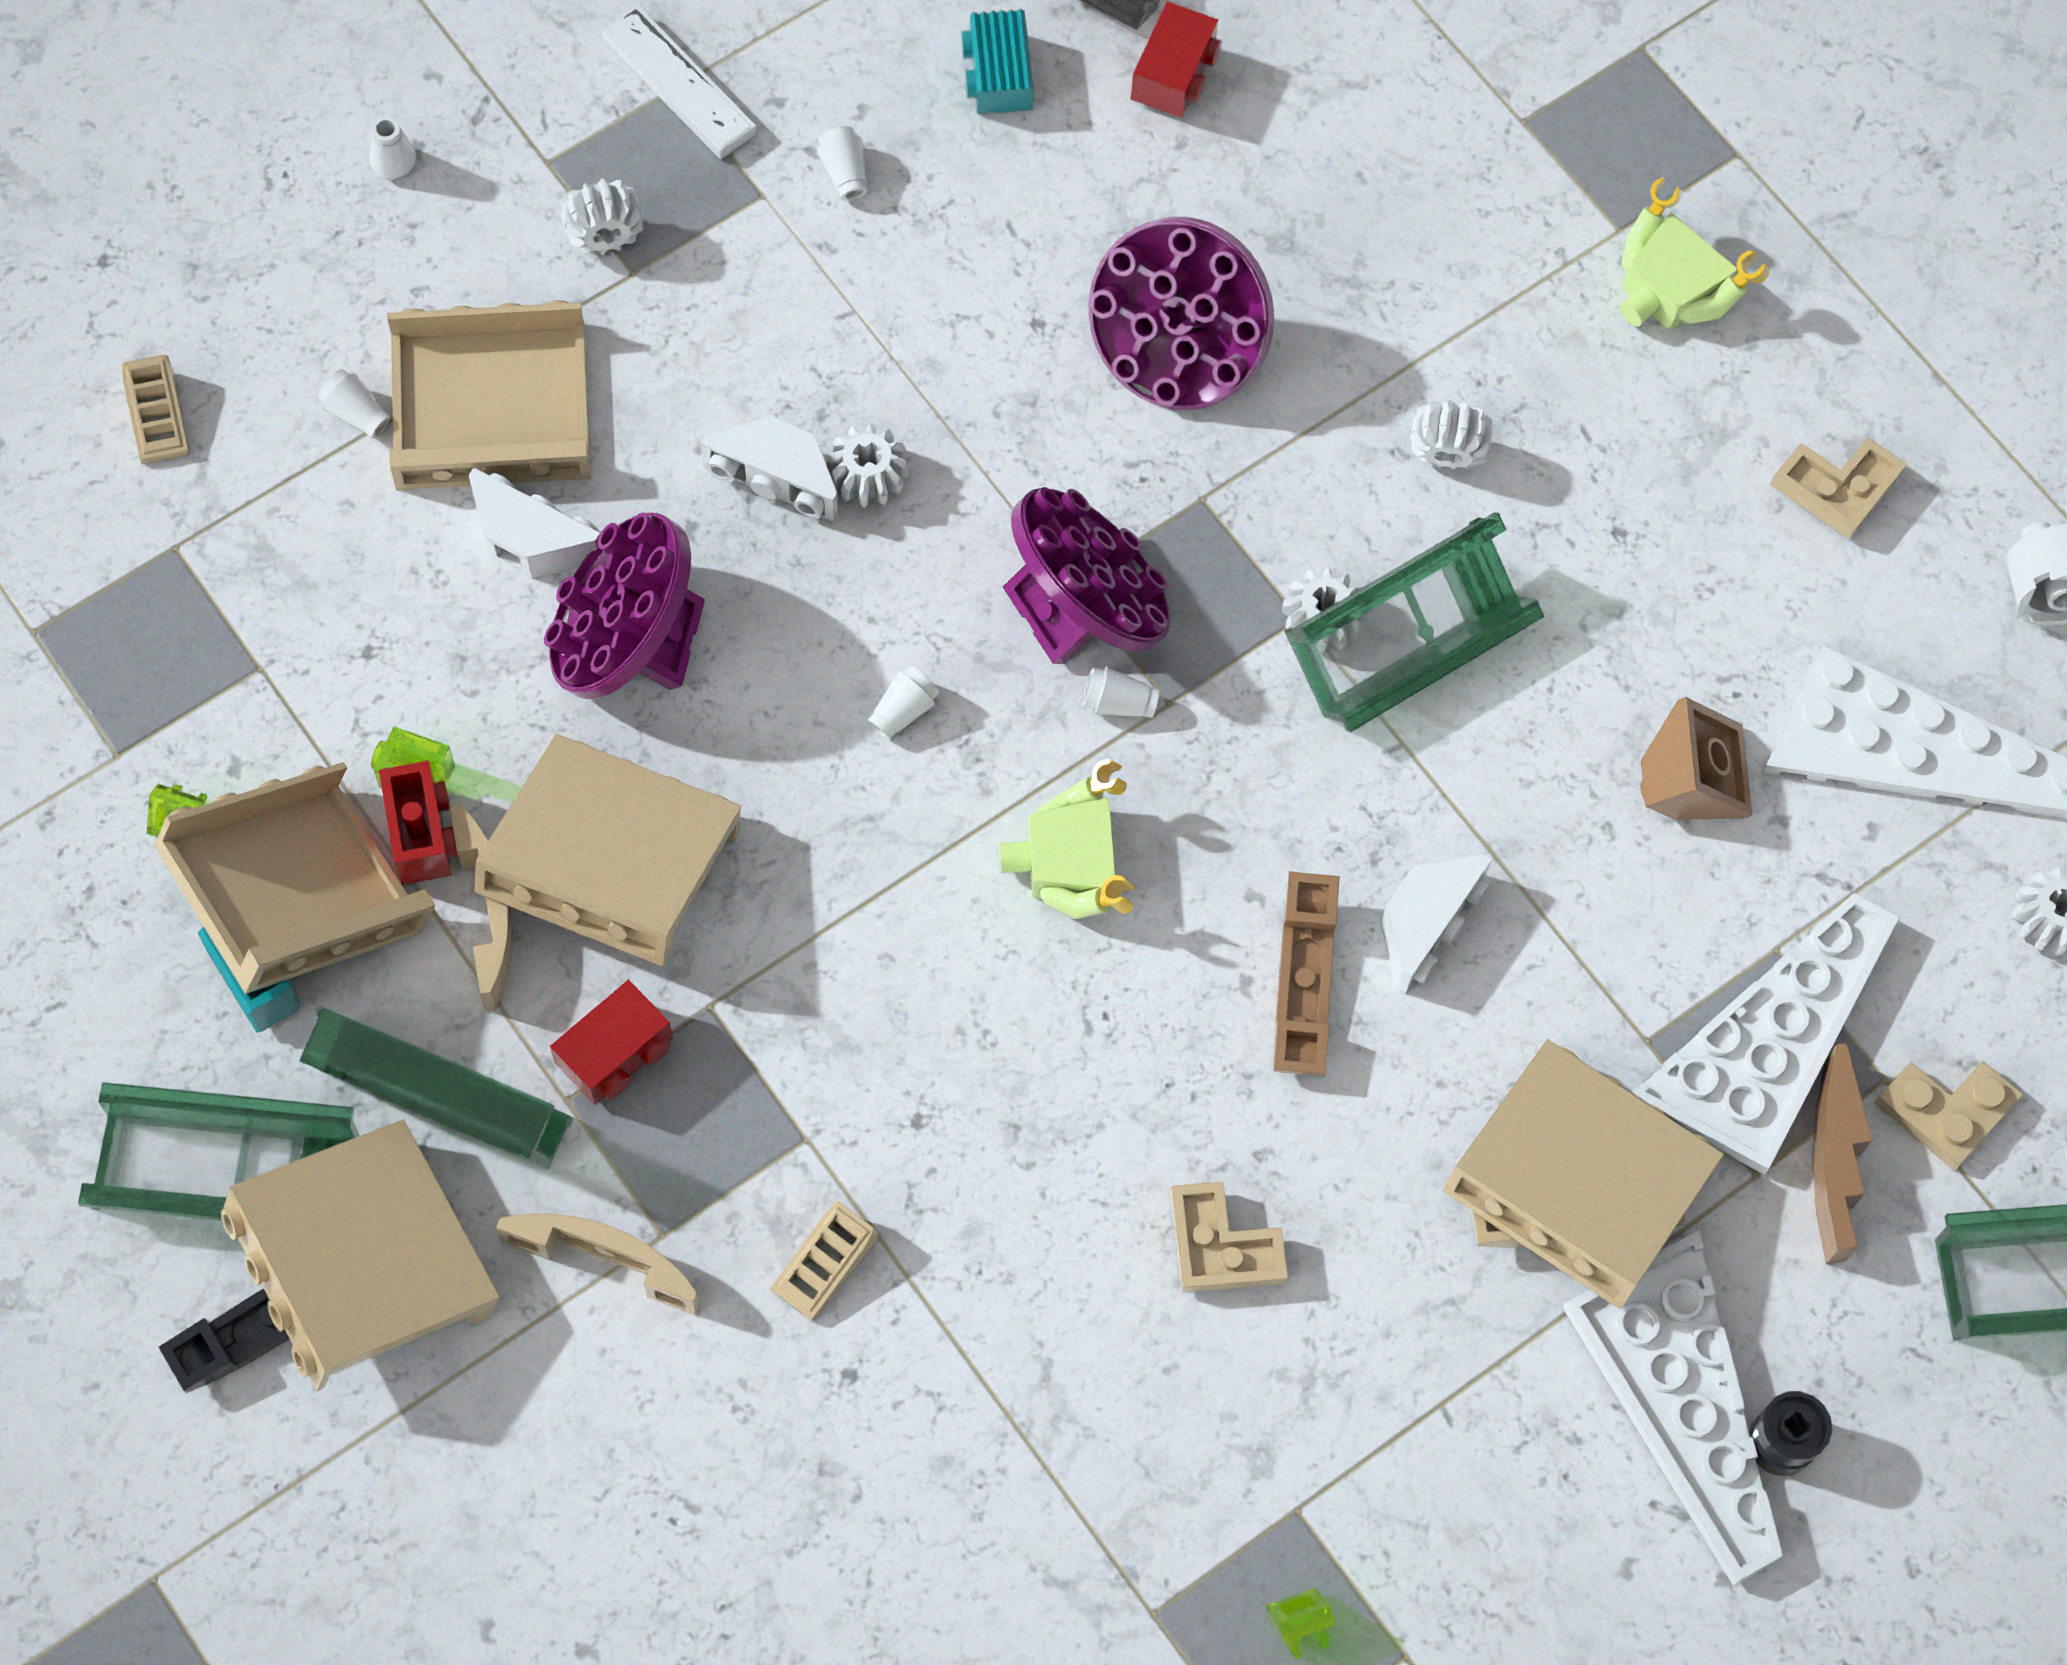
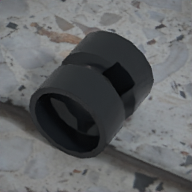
[1749,1391,1833,1476]

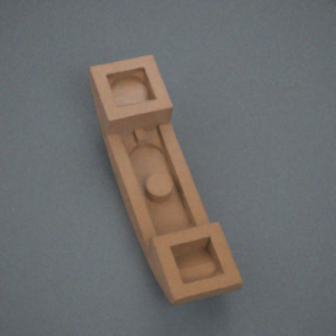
[1273,871,1340,1077]

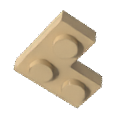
[1770,437,1907,539]
[1874,1061,2023,1171]
[1170,1181,1288,1293]

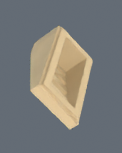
[120,354,190,464]
[771,1201,878,1322]

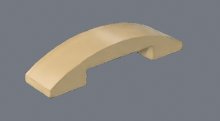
[450,804,513,1011]
[496,1213,700,1316]

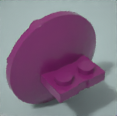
[1088,216,1274,410]
[1002,487,1170,664]
[544,512,705,699]

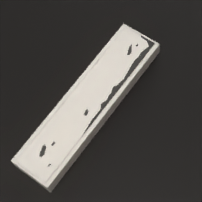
[602,5,757,160]

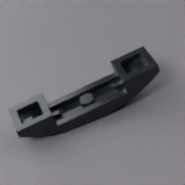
[158,1288,290,1393]

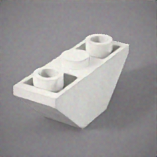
[701,416,838,523]
[469,468,601,579]
[1381,854,1492,994]

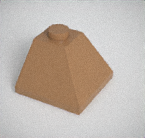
[1640,697,1752,819]

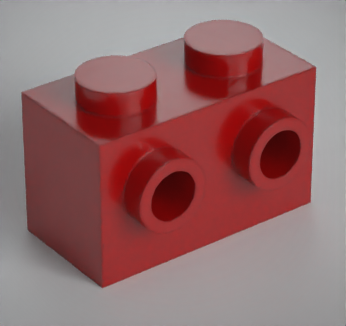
[1130,1,1222,118]
[378,760,458,885]
[550,979,673,1106]

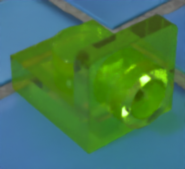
[371,726,455,788]

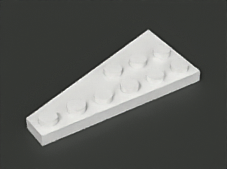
[1762,645,2067,819]
[1631,893,1899,1175]
[1563,1230,1783,1586]

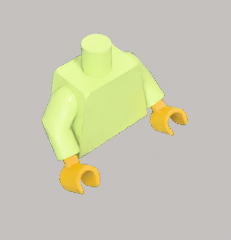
[1620,178,1769,329]
[999,759,1135,919]

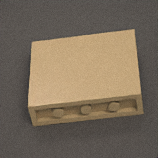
[387,300,591,490]
[474,734,741,967]
[154,762,435,994]
[1443,1038,1724,1310]
[221,1119,500,1391]

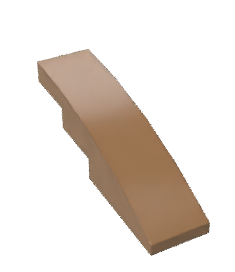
[1812,1043,1872,1264]

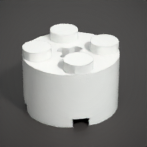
[2006,522,2067,626]

